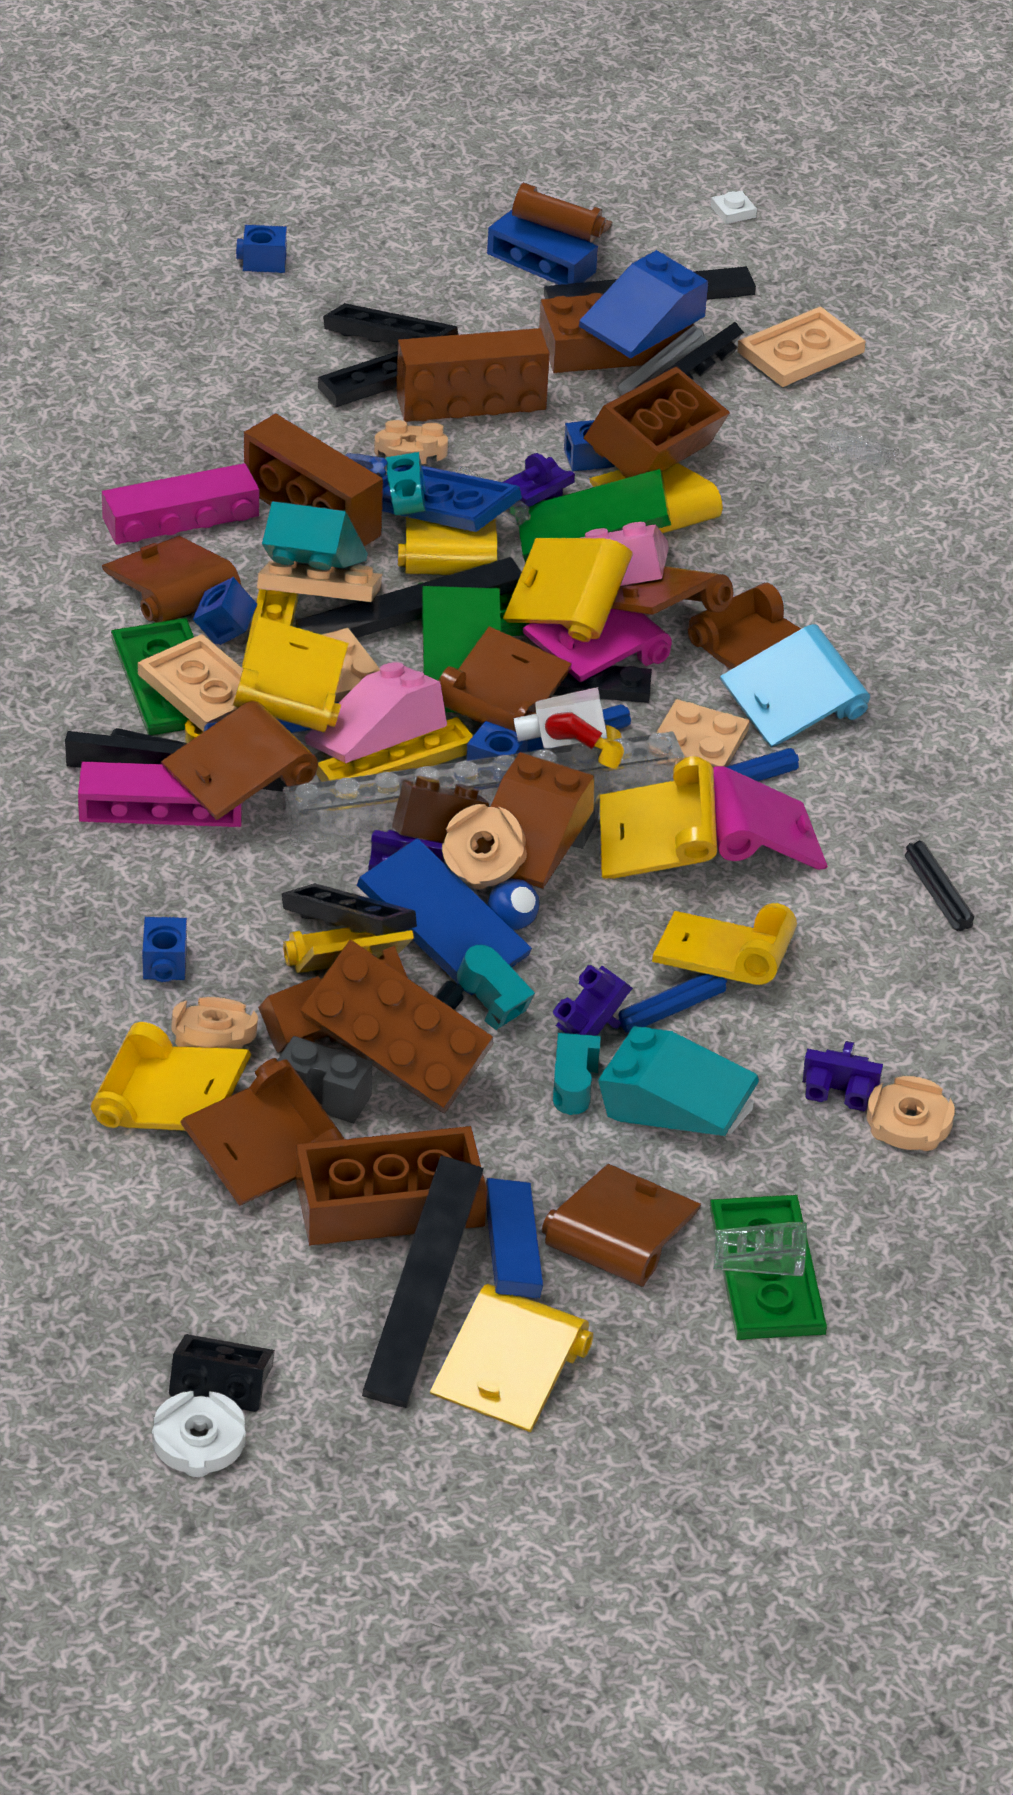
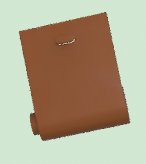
[512,182,612,242]
[102,536,241,623]
[611,566,734,615]
[688,582,801,669]
[438,627,572,732]
[161,701,318,820]
[180,1058,345,1206]
[542,1164,701,1287]

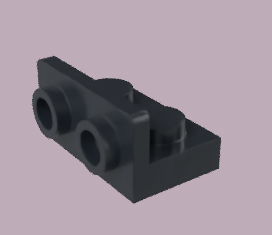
[169,1334,275,1412]

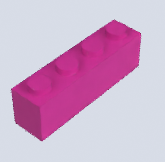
[102,463,259,544]
[78,762,243,827]

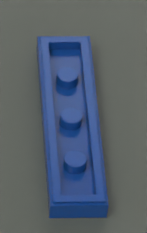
[486,1178,543,1298]

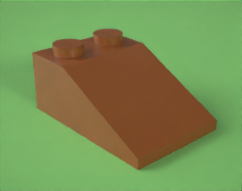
[474,752,594,889]

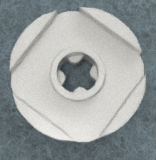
[152,1391,246,1477]

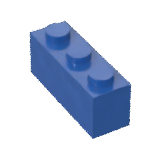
[487,209,598,285]

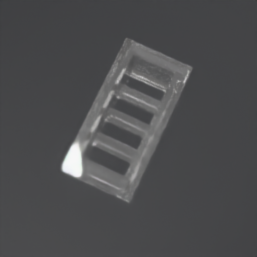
[713,1222,807,1276]

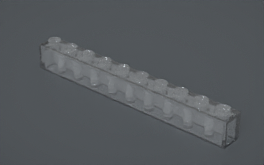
[283,731,685,847]

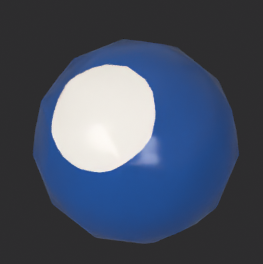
[487,878,540,930]

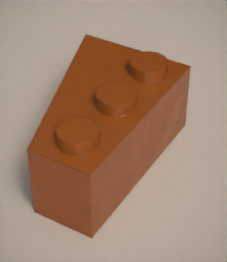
[258,945,408,1053]

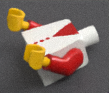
[514,687,624,769]

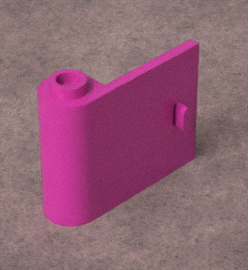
[523,609,672,682]
[713,766,828,870]

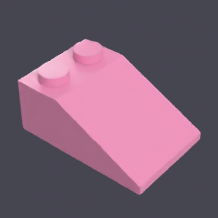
[580,522,669,586]
[305,662,447,763]

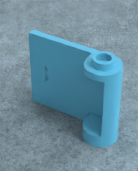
[720,624,870,747]

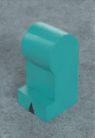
[386,452,426,516]
[457,945,535,1030]
[553,1033,601,1115]

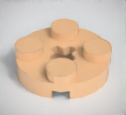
[374,420,448,465]
[442,804,527,889]
[171,997,258,1049]
[867,1076,955,1151]

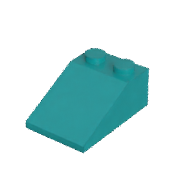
[262,501,368,570]
[598,1026,759,1136]

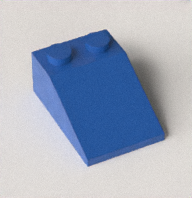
[579,250,708,359]

